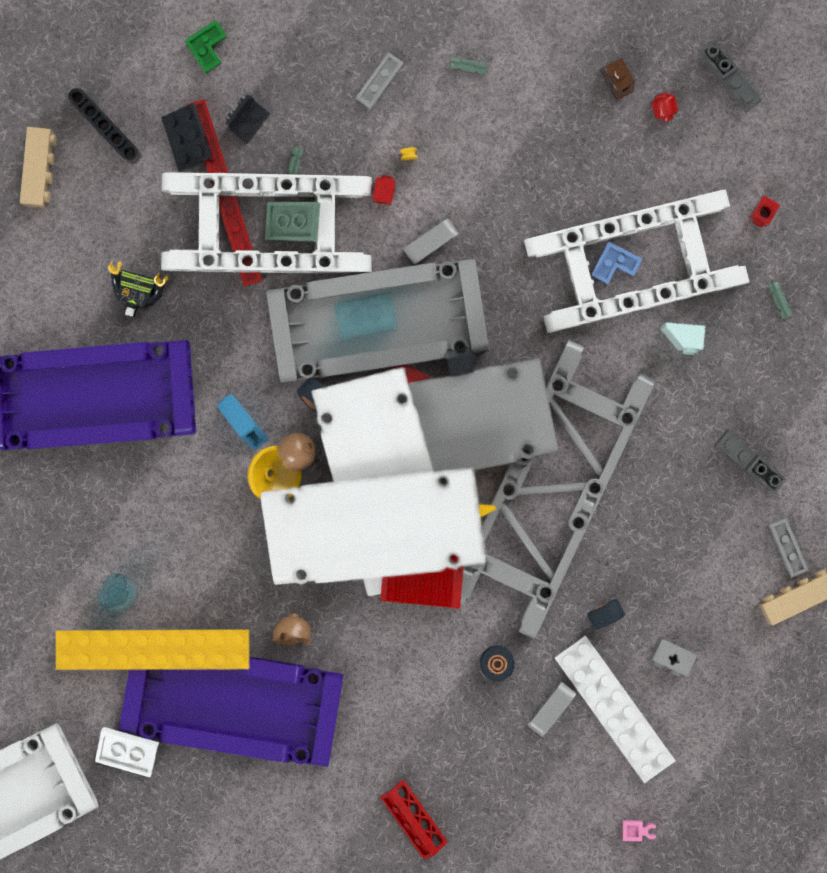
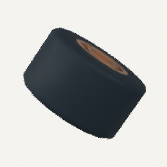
[297,378,325,414]
[587,599,625,630]
[480,645,515,681]

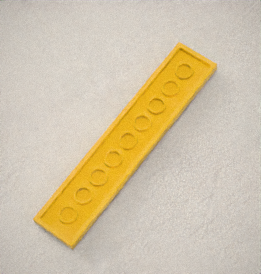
[56,629,250,670]

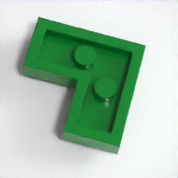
[185,20,227,74]

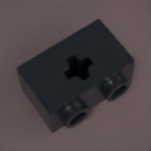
[447,346,477,378]

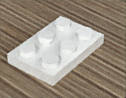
[95,727,159,777]

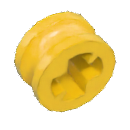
[400,147,418,161]

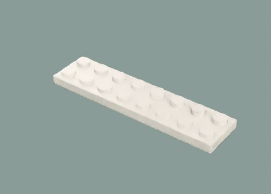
[554,635,675,783]

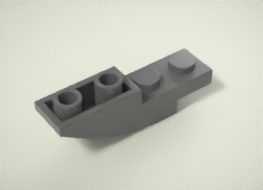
[699,40,762,113]
[714,430,787,494]

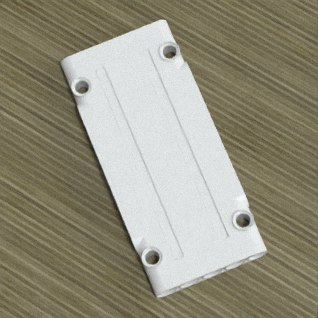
[312,368,458,596]
[261,469,485,585]
[0,723,99,859]

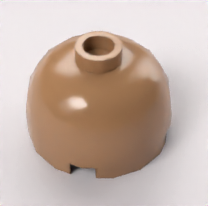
[278,432,316,472]
[273,613,311,646]

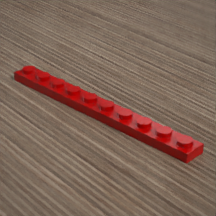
[186,99,263,287]

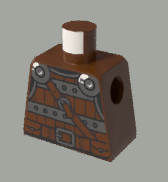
[600,58,635,101]

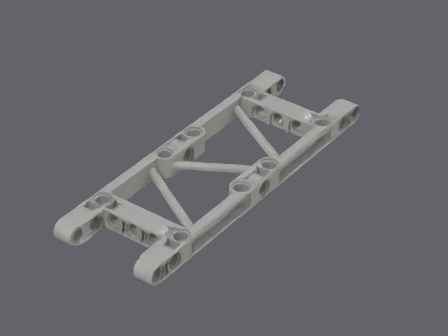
[461,339,655,639]

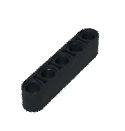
[68,88,141,164]

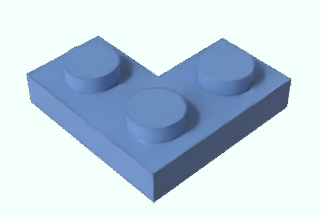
[591,242,642,285]

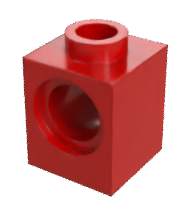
[372,175,396,206]
[749,196,780,228]

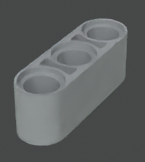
[403,218,459,266]
[527,681,576,737]

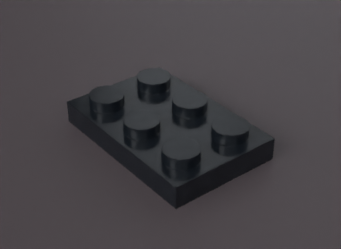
[161,103,213,172]

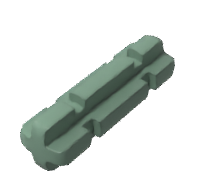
[450,57,488,75]
[285,147,303,185]
[768,282,792,319]

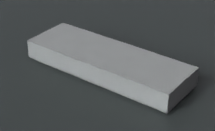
[355,52,404,110]
[768,517,809,578]

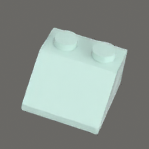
[661,323,705,355]

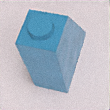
[216,394,269,451]

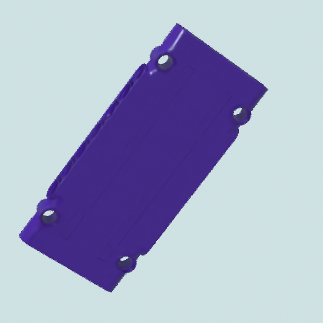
[0,340,196,450]
[119,657,344,767]

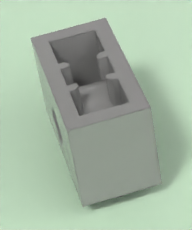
[650,638,697,677]

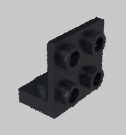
[225,93,270,144]

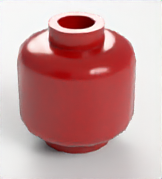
[651,92,678,122]

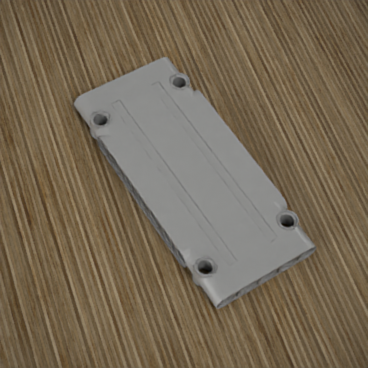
[266,258,489,383]
[398,358,558,477]

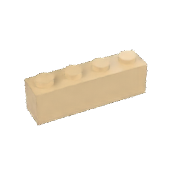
[20,127,56,208]
[759,569,827,626]

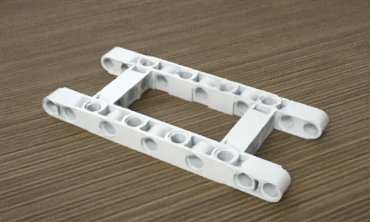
[161,172,372,274]
[524,189,749,333]

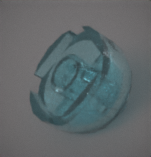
[98,573,137,613]

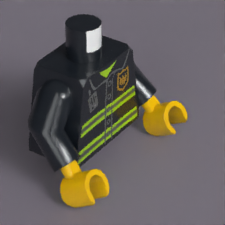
[108,261,168,317]

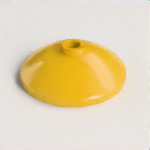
[247,446,302,500]

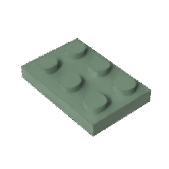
[265,202,320,242]

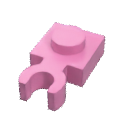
[622,820,656,841]

